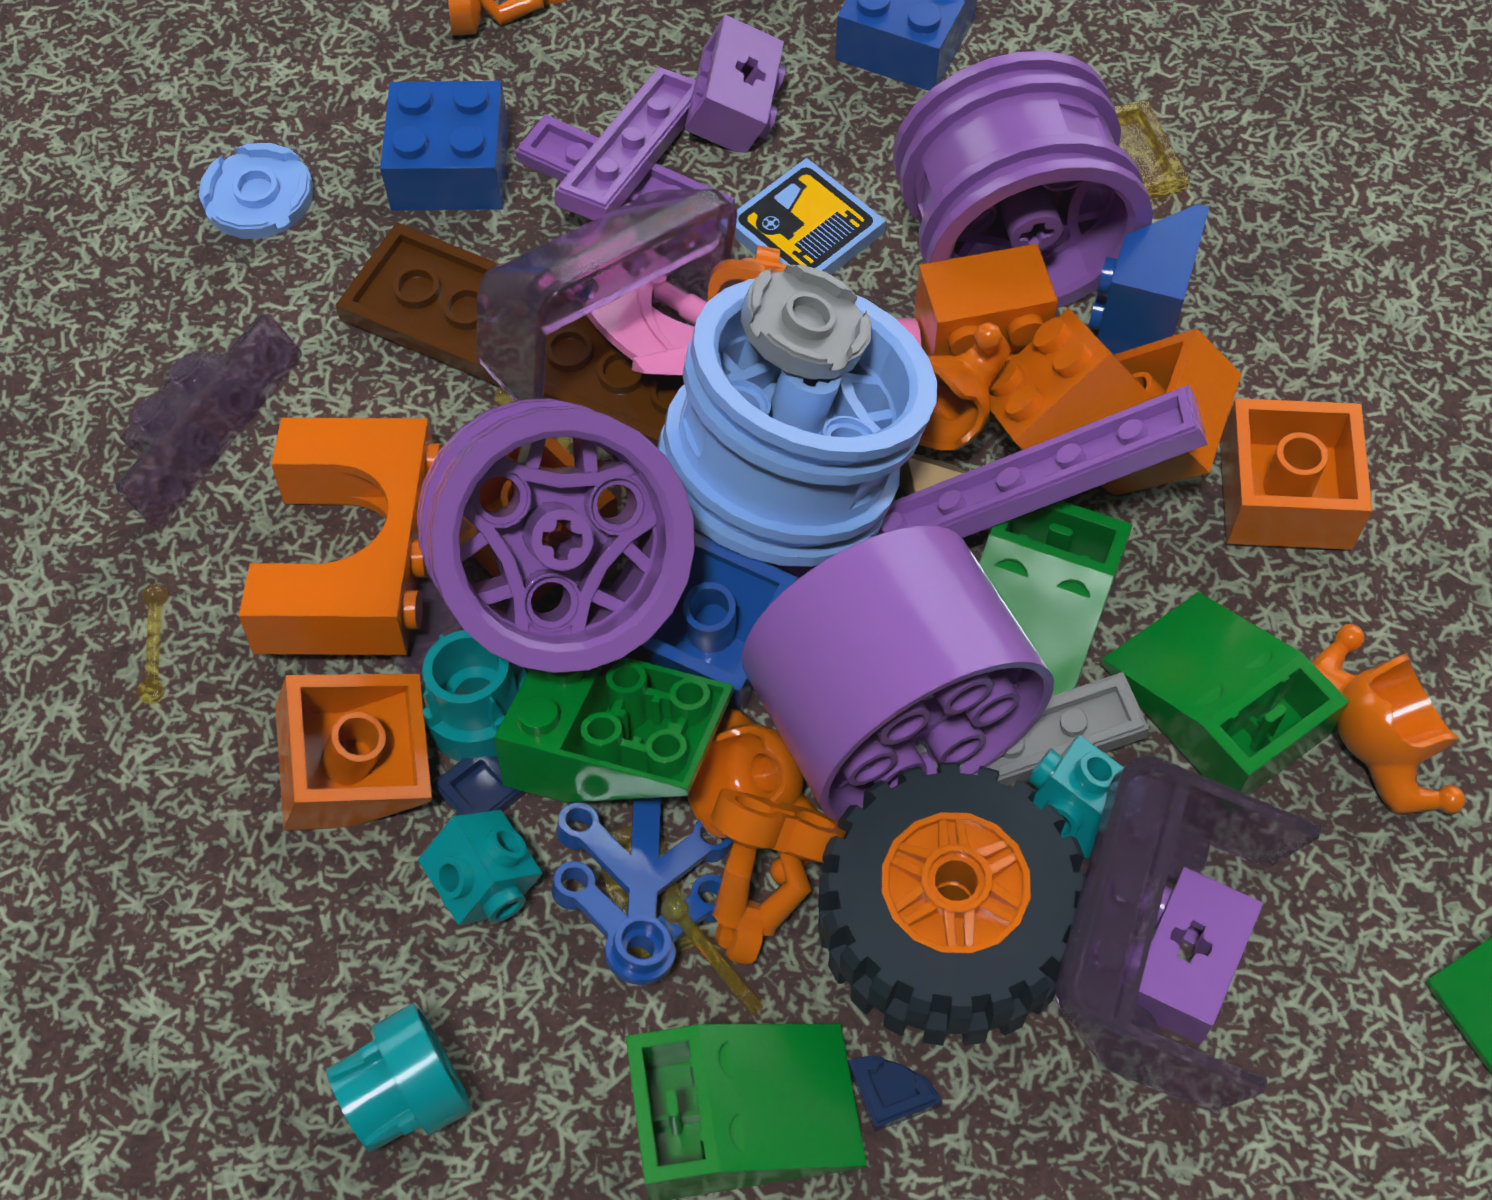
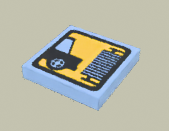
[725,158,886,275]

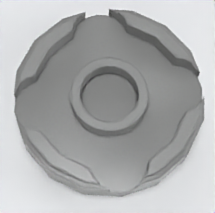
[740,265,872,379]

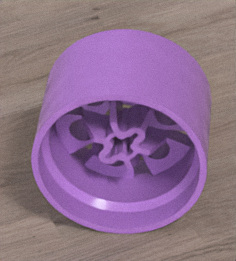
[741,525,1054,821]

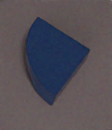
[848,1056,942,1132]

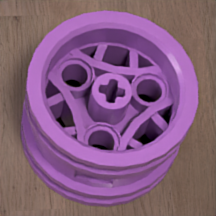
[893,51,1153,308]
[417,398,695,673]

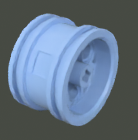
[657,279,937,567]

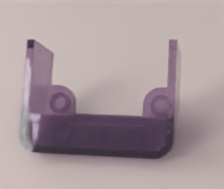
[477,189,738,401]
[1056,756,1322,1112]

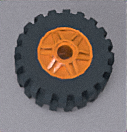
[818,762,1091,1046]

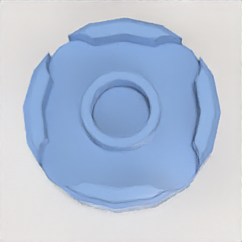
[199,143,314,239]

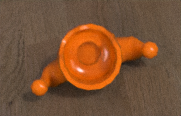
[918,322,1011,451]
[1312,624,1465,815]
[687,708,818,885]

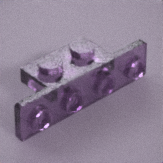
[116,314,302,527]

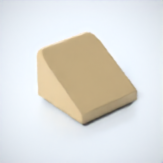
[899,454,966,495]

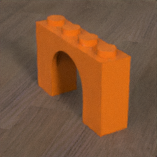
[239,418,443,655]

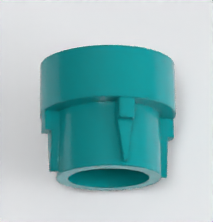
[421,630,527,761]
[326,1002,473,1153]

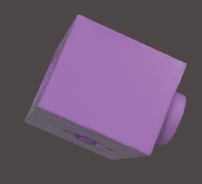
[684,15,786,153]
[1118,867,1263,1045]

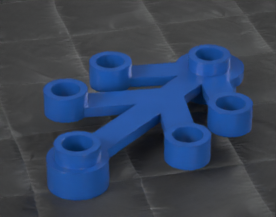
[551,797,732,985]

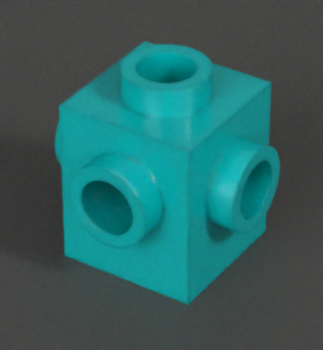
[1027,735,1145,860]
[418,810,543,925]

